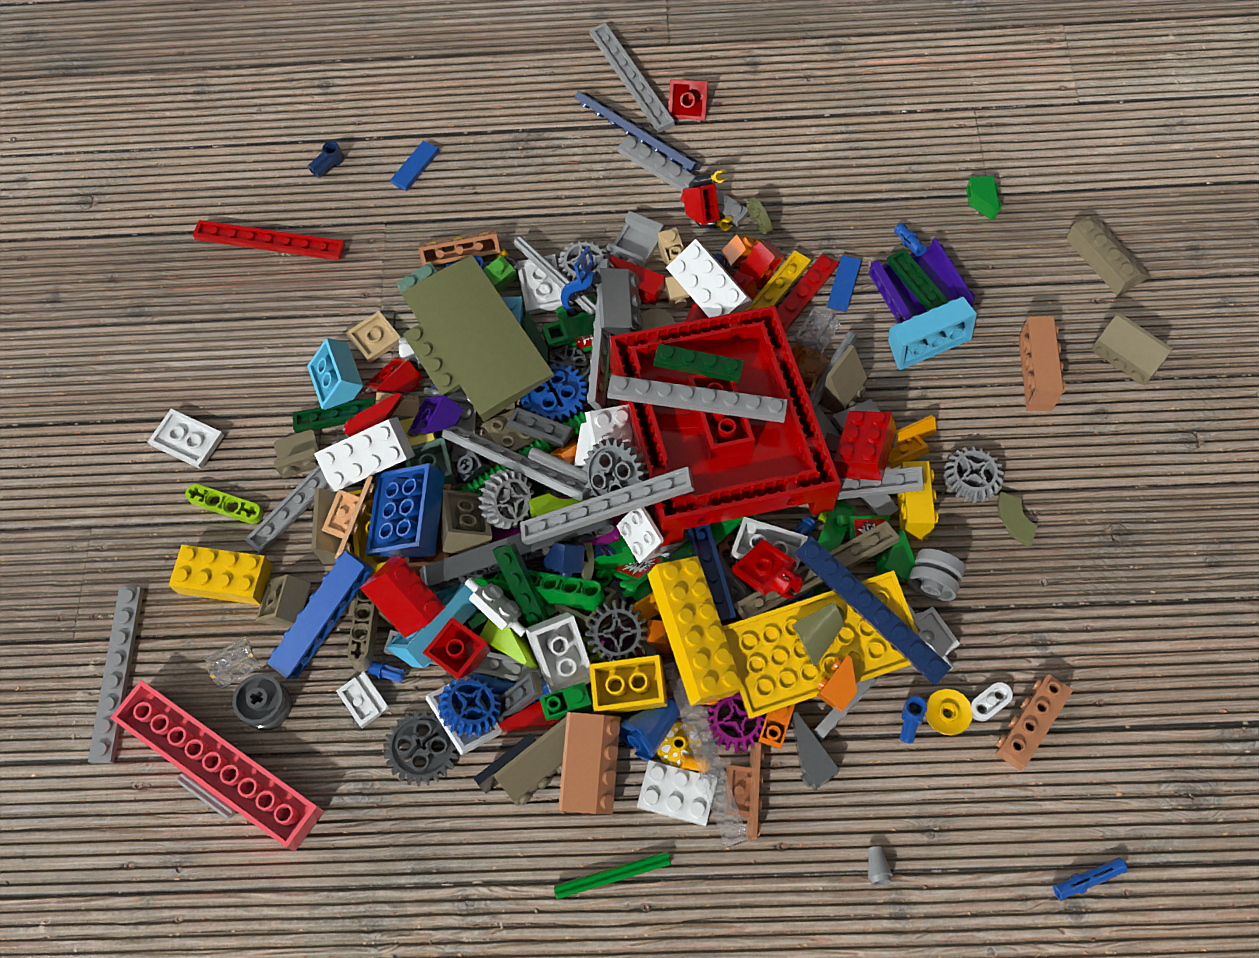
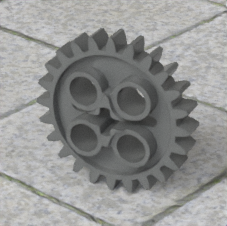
[582,438,649,497]
[383,710,459,787]

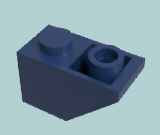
[542,542,585,577]

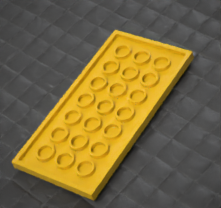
[723,571,920,719]

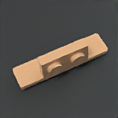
[321,475,374,559]

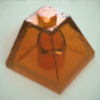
[791,342,832,391]

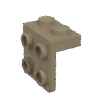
[481,408,539,465]
[274,430,319,479]

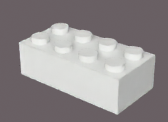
[666,239,753,318]
[314,417,415,492]

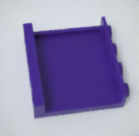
[869,238,975,323]

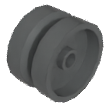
[232,674,292,731]

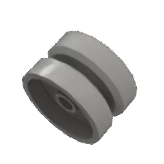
[908,549,966,601]

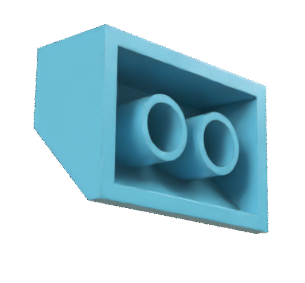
[307,338,363,410]

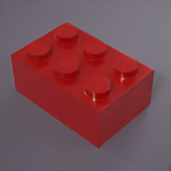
[834,410,896,481]

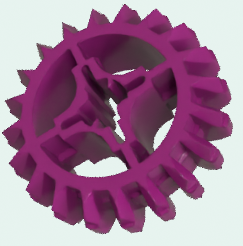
[705,692,768,753]

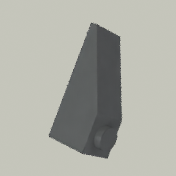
[791,712,840,791]

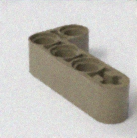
[345,589,380,672]

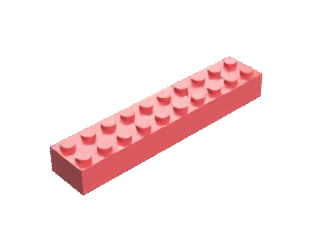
[110,680,324,852]

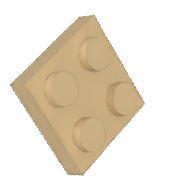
[346,311,401,364]

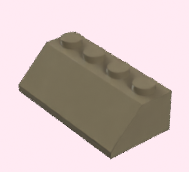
[1066,216,1150,296]
[493,716,567,806]

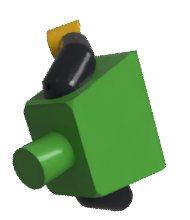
[483,248,519,293]

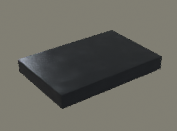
[474,733,536,794]

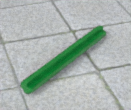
[554,852,671,899]

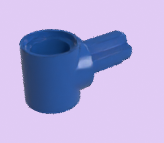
[899,696,927,744]

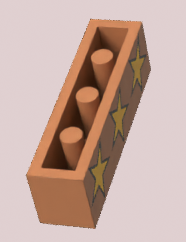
[418,229,500,266]

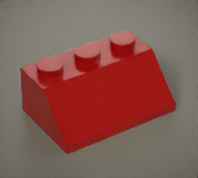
[360,556,446,638]

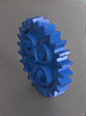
[521,363,588,424]

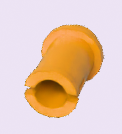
[680,753,711,774]

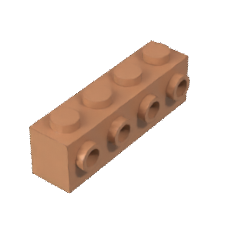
[995,674,1073,771]

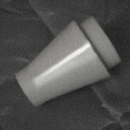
[868,846,893,886]

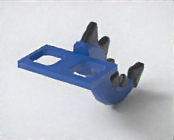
[561,246,601,317]

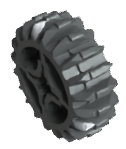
[585,600,648,662]

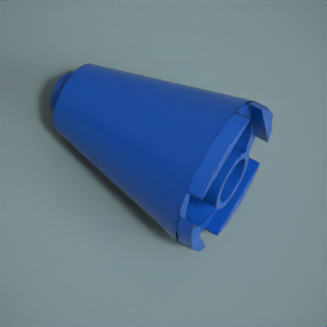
[619,698,680,761]

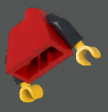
[681,169,733,231]

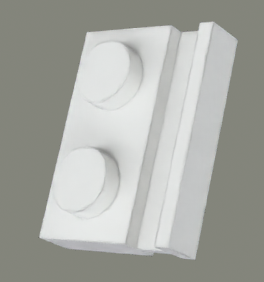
[336,671,390,728]

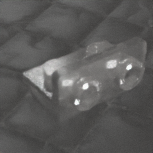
[794,307,840,354]
[205,636,261,688]

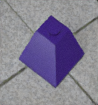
[407,395,464,436]

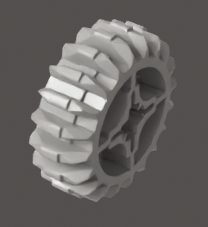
[558,239,610,287]
[943,446,1004,504]
[478,469,535,529]

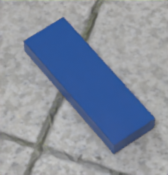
[390,140,439,191]
[827,255,861,312]

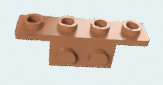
[724,742,764,842]

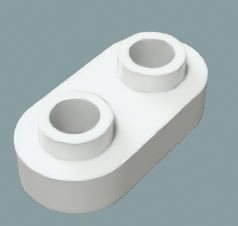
[971,682,1013,721]

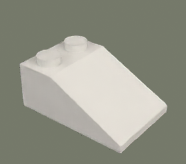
[525,612,591,693]

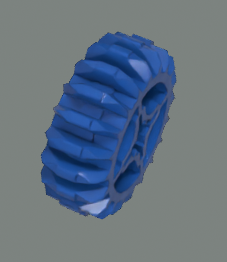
[438,675,501,738]

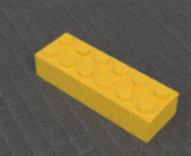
[647,556,743,706]

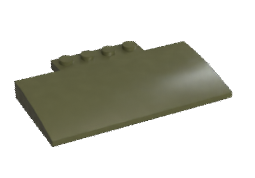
[401,255,555,422]

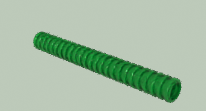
[456,411,587,494]

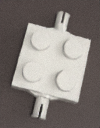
[465,577,526,637]
[907,603,960,672]

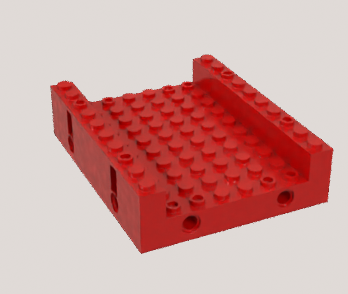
[610,305,841,547]

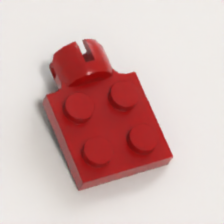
[732,539,803,599]

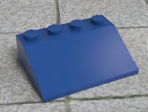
[366,463,445,558]

